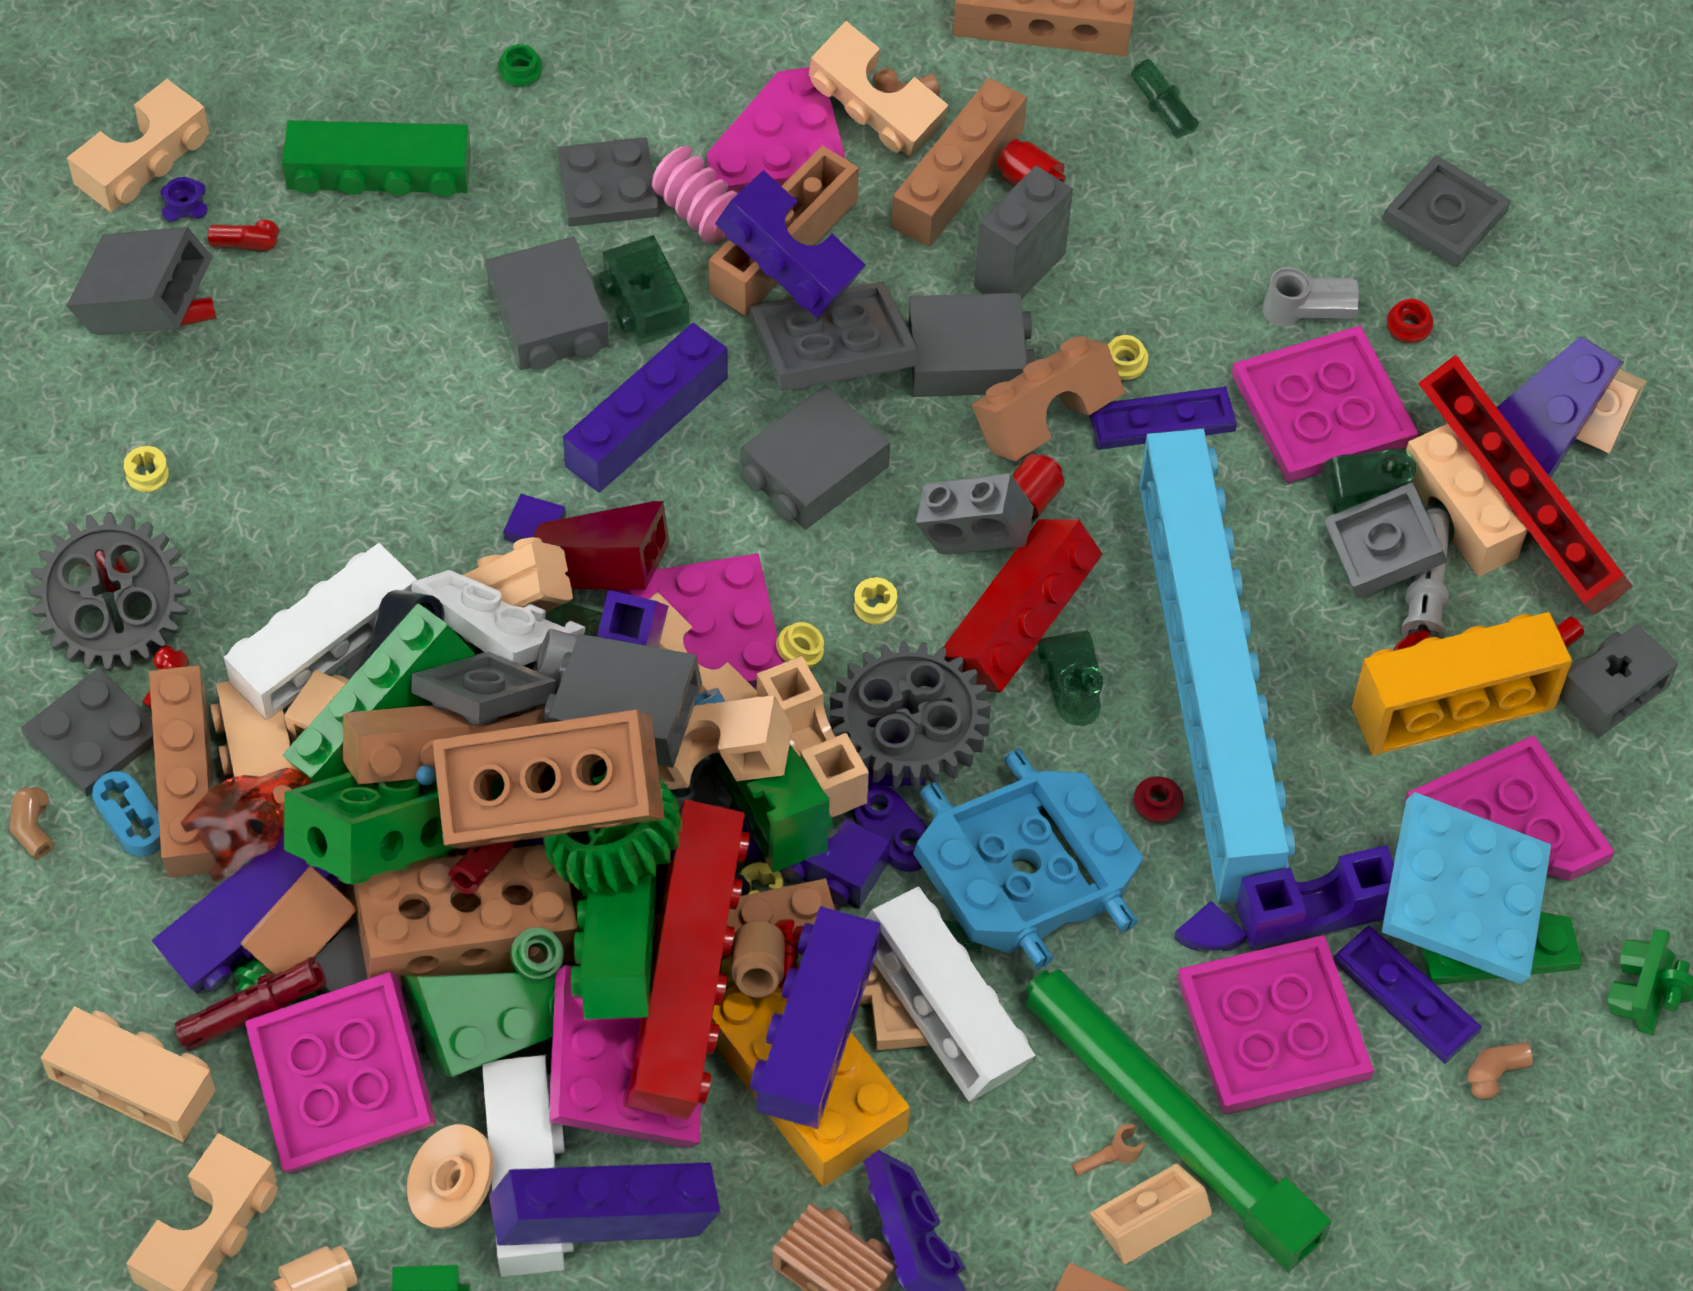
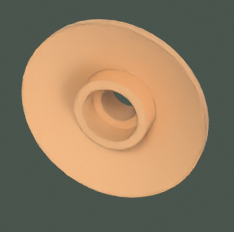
[407,1124,494,1229]

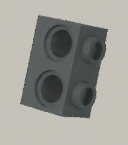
[916,474,1034,555]

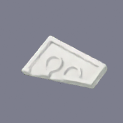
[411,570,585,666]

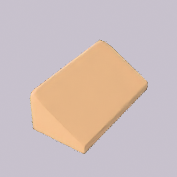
[1090,1163,1212,1265]

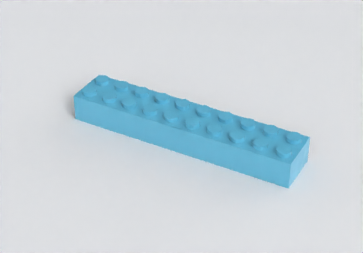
[1139,429,1295,904]

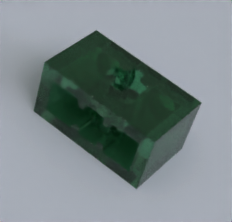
[598,235,690,346]

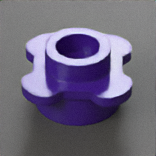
[160,177,208,222]

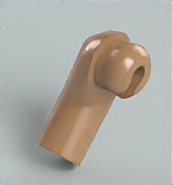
[9,787,55,860]

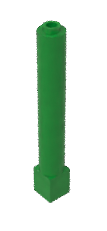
[1025,969,1332,1273]

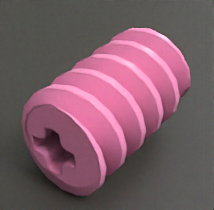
[652,146,738,244]

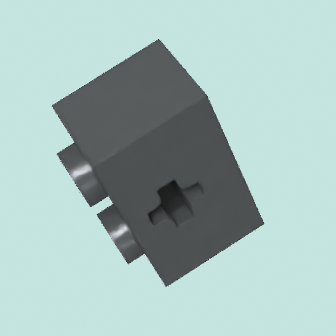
[1559,624,1678,738]

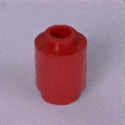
[997,139,1066,186]
[1012,454,1065,520]

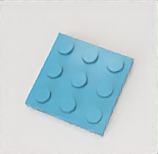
[1382,792,1551,984]

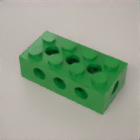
[284,772,505,884]

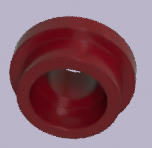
[1133,776,1184,823]

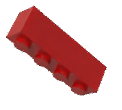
[943,519,1103,693]

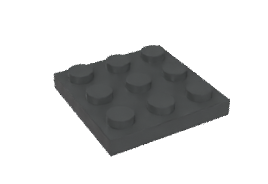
[749,281,919,391]

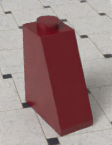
[532,501,669,590]

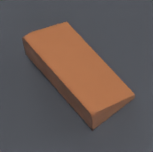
[241,866,357,974]

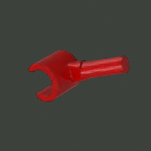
[775,919,804,989]

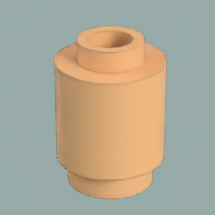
[273,1245,358,1291]

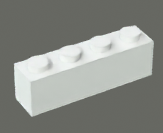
[223,543,417,720]
[865,886,1035,1103]
[482,1055,574,1277]

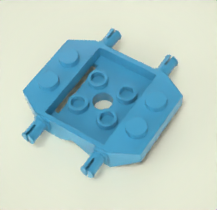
[913,748,1144,969]

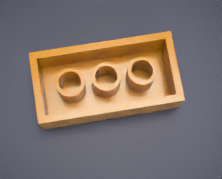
[1351,612,1572,756]
[711,962,910,1187]

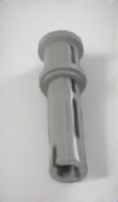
[1401,509,1452,639]

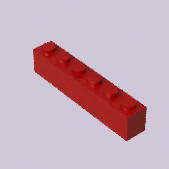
[1418,355,1633,615]
[626,799,750,1120]

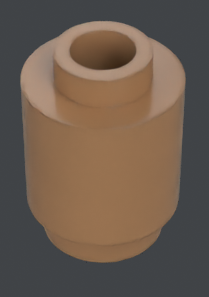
[731,921,785,997]

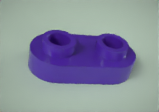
[853,785,928,872]

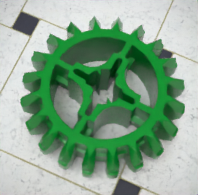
[542,768,683,894]

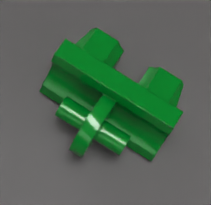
[1608,929,1693,1036]

